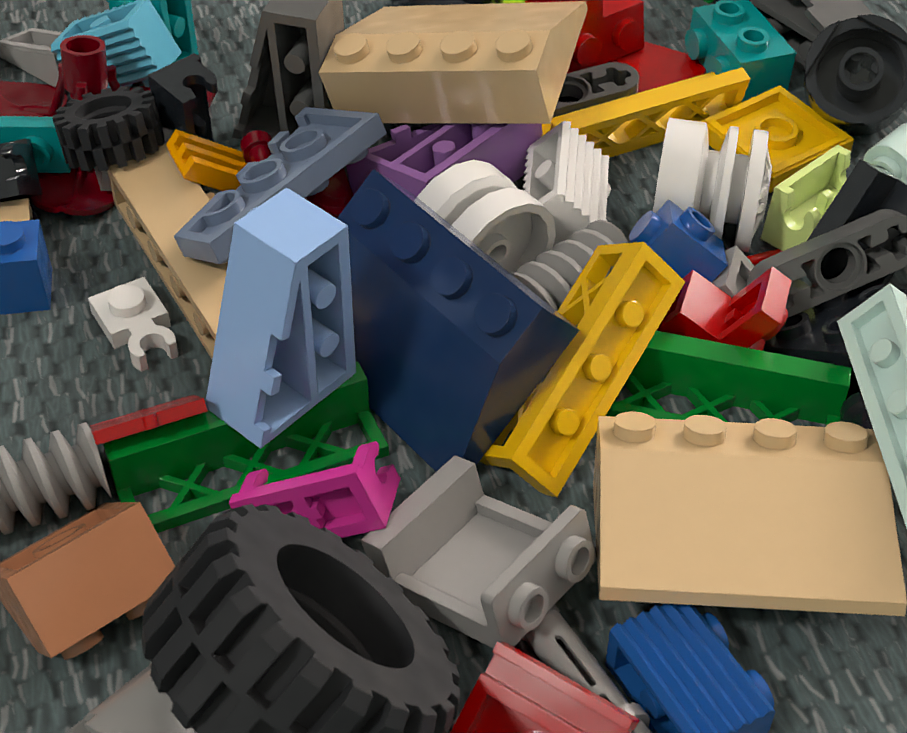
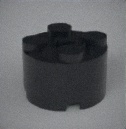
[804,14,907,136]

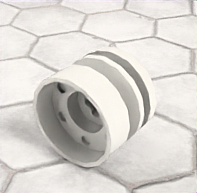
[653,118,772,252]

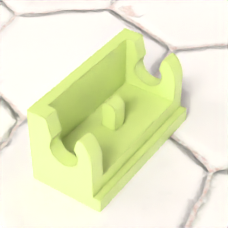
[761,145,851,251]

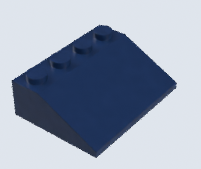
[337,169,580,472]

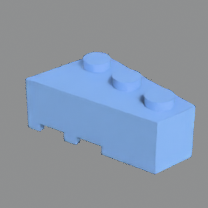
[205,187,356,449]

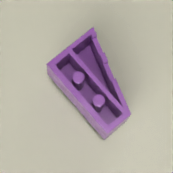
[346,123,543,197]

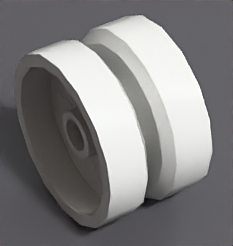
[417,160,556,274]

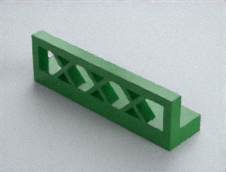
[606,331,852,427]
[103,362,389,533]

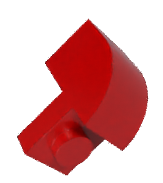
[656,266,792,351]

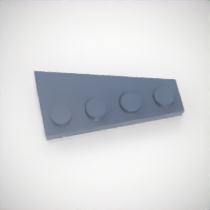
[174,107,387,264]

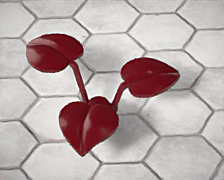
[0,35,216,216]

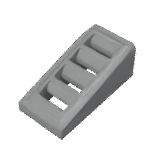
[0,28,67,91]

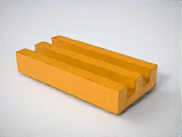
[166,129,247,191]

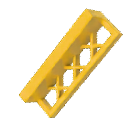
[542,67,750,158]
[480,242,685,497]

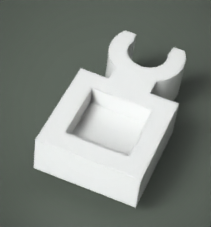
[88,277,178,371]

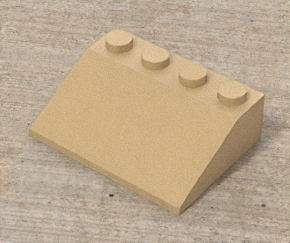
[318,1,588,124]
[593,412,907,616]

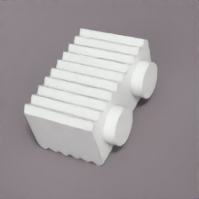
[522,121,611,246]

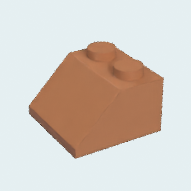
[0,502,175,660]

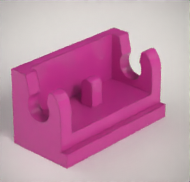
[229,441,401,538]

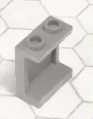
[361,455,597,648]

